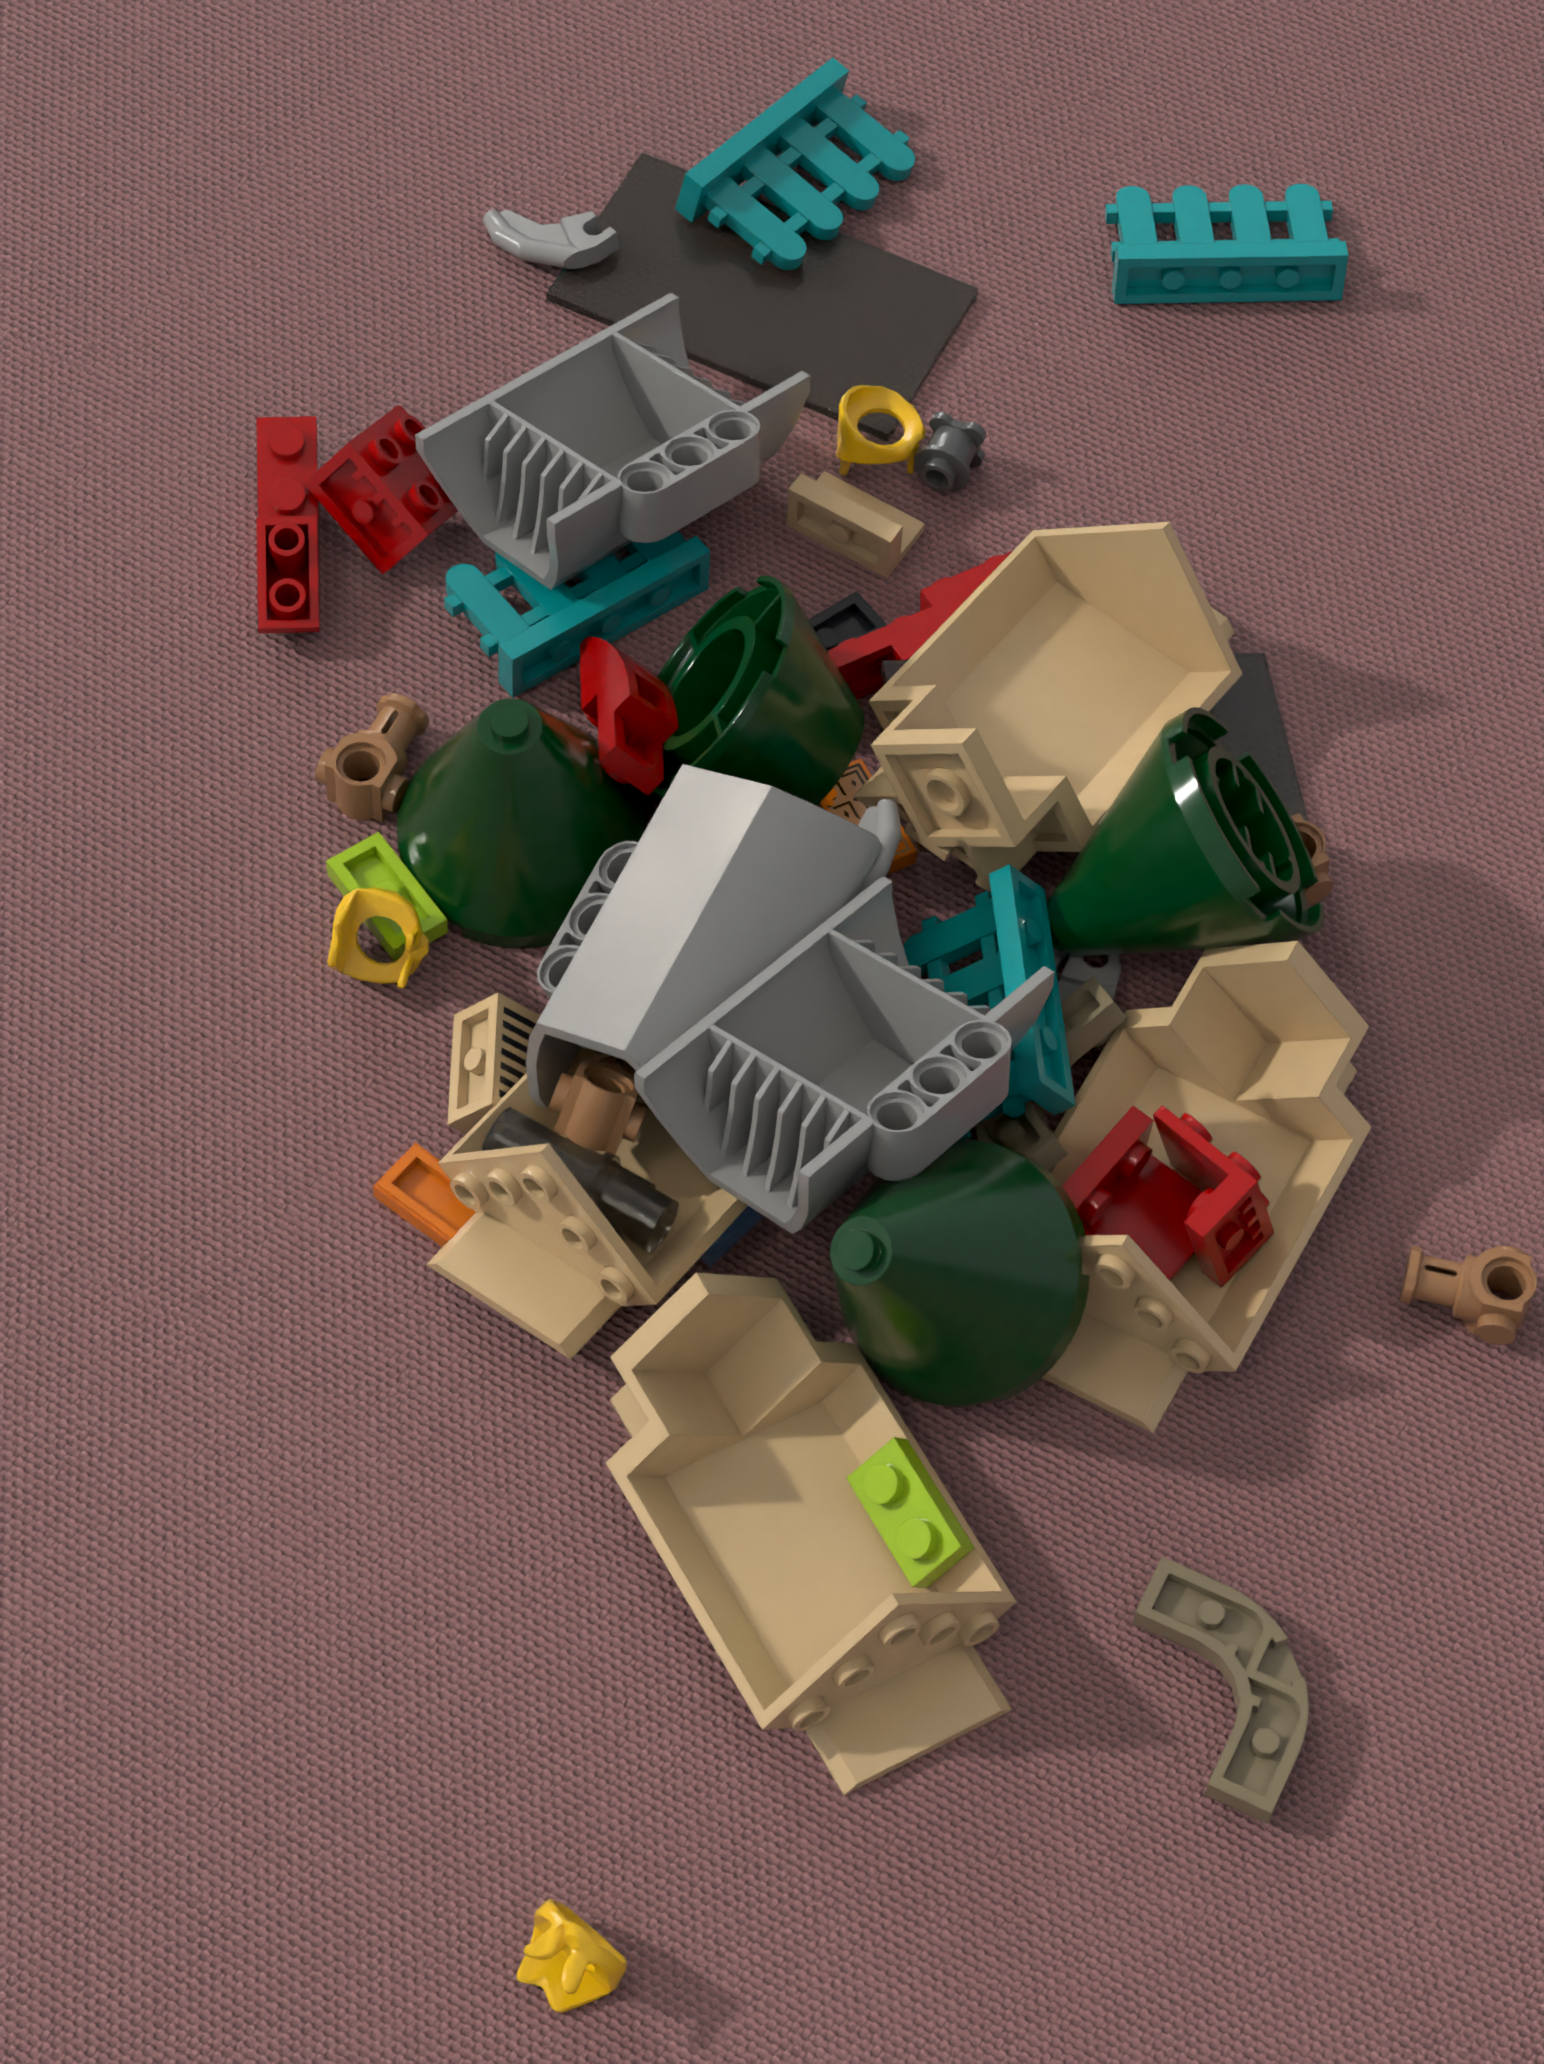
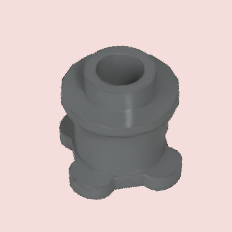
[914,412,986,491]

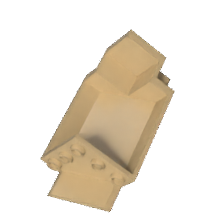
[853,522,1243,892]
[1042,941,1372,1434]
[426,1048,748,1360]
[606,1272,1016,1796]

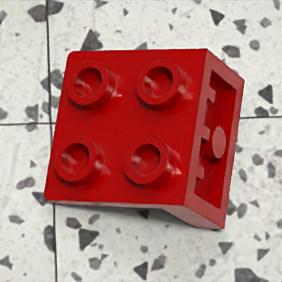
[304,405,458,575]
[1153,1105,1274,1289]
[1062,1106,1203,1282]

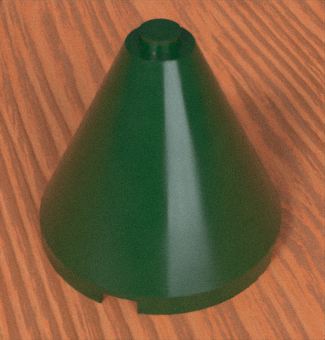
[397,698,647,949]
[1047,707,1324,957]
[830,1140,1090,1407]

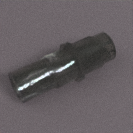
[482,1107,679,1253]

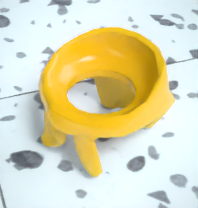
[836,385,926,476]
[327,887,429,989]
[517,1899,627,2013]

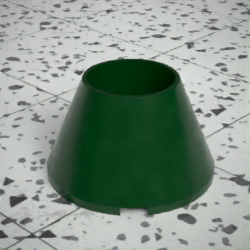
[648,576,865,805]

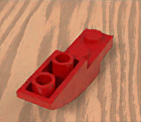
[256,416,320,634]
[828,551,1013,699]
[580,636,679,795]

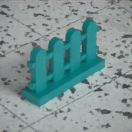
[675,57,915,270]
[1105,184,1349,304]
[444,531,710,698]
[903,864,1076,1140]

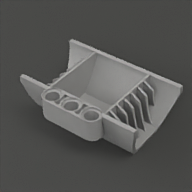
[415,293,811,590]
[526,764,883,1108]
[634,876,1054,1234]

